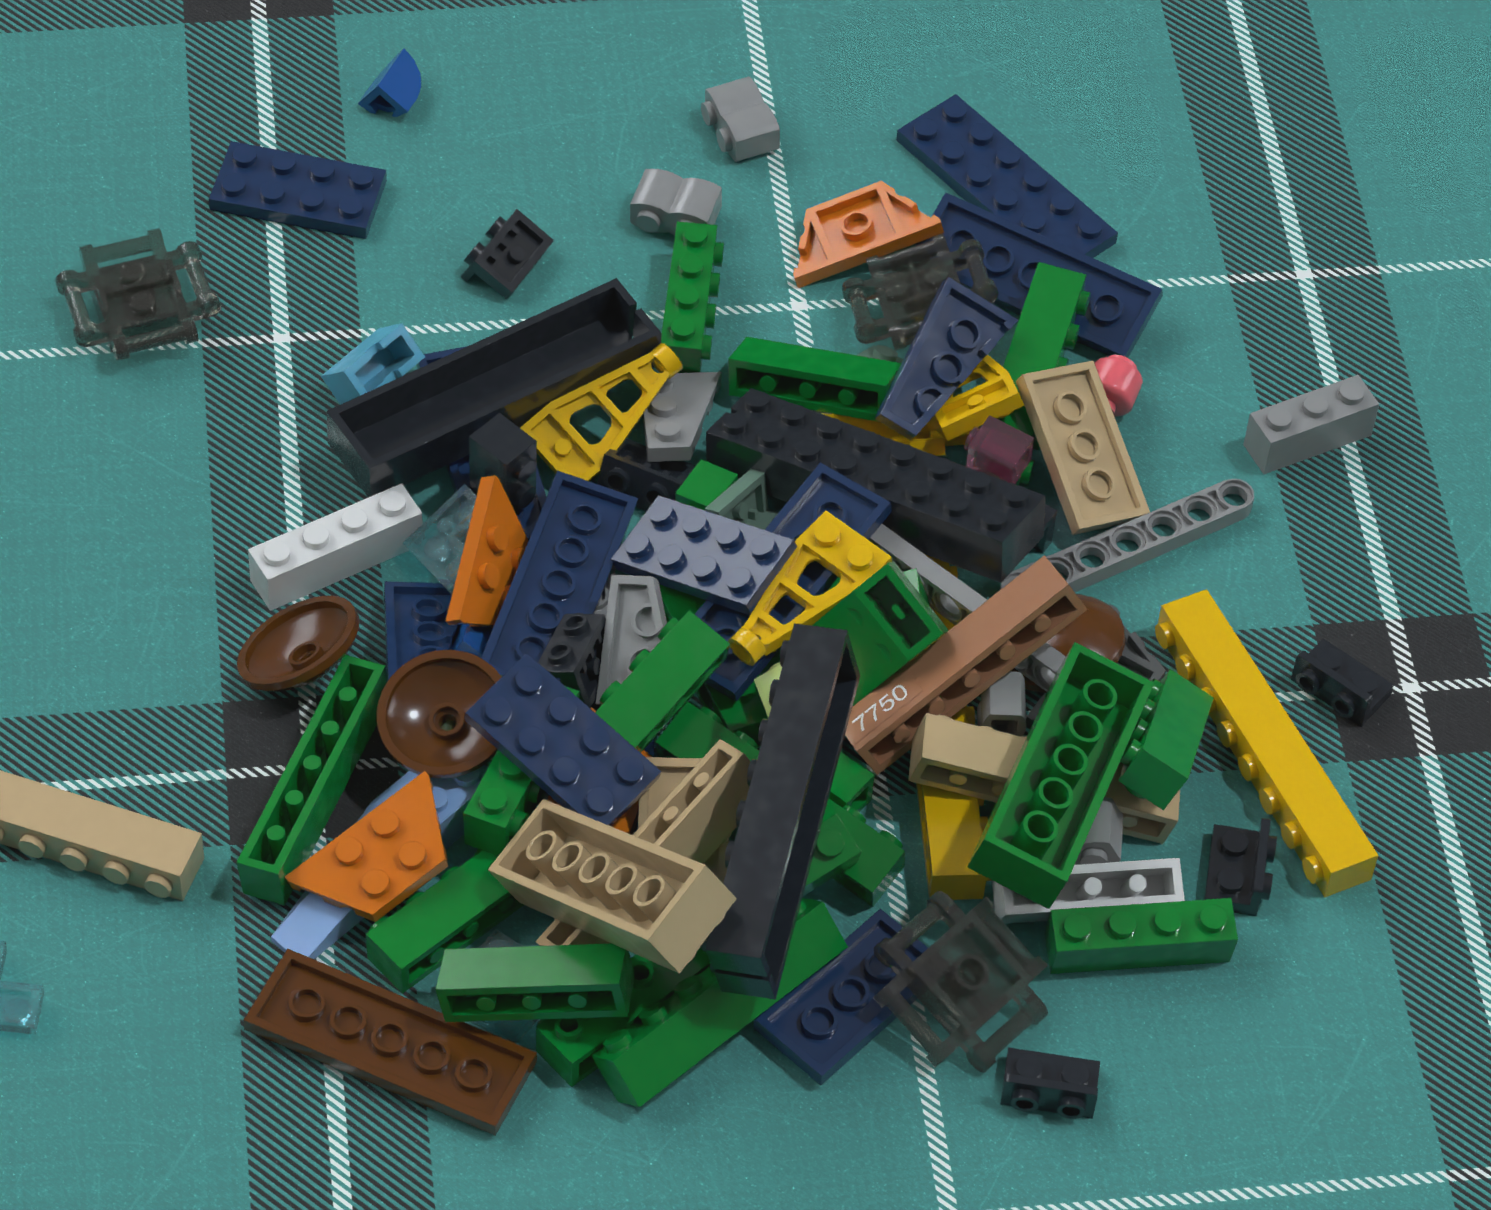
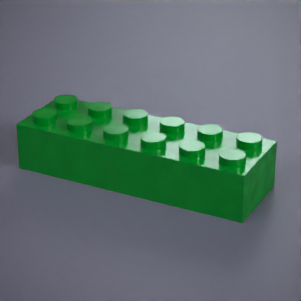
[967,642,1154,909]

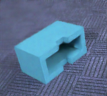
[321,323,425,405]

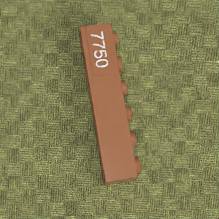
[845,555,1088,775]

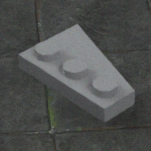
[639,372,722,462]
[596,575,683,712]

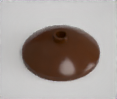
[1010,594,1126,693]
[237,595,360,692]
[377,650,501,778]

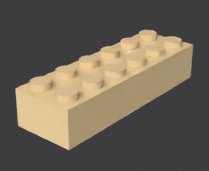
[488,799,737,974]

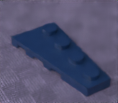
[874,277,1018,440]
[384,581,460,682]

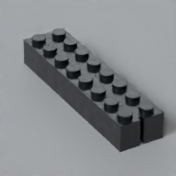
[326,278,662,498]
[706,388,1045,583]
[702,623,860,1000]

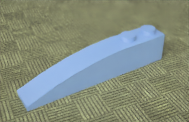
[271,765,488,959]

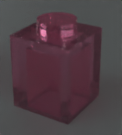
[964,415,1034,484]

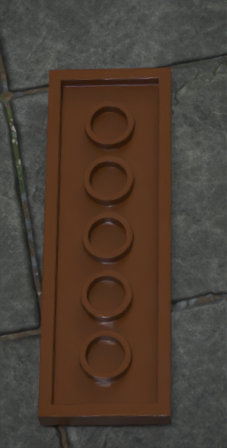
[243,948,537,1136]

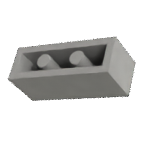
[1243,375,1379,474]

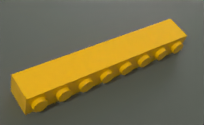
[1155,589,1378,898]

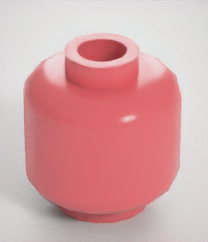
[1094,354,1143,417]

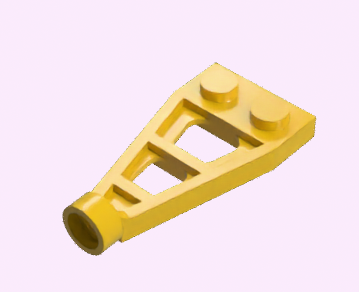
[520,343,683,482]
[935,355,1025,441]
[728,511,892,666]

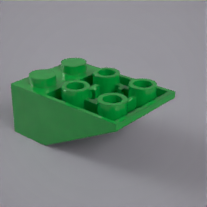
[812,561,949,706]

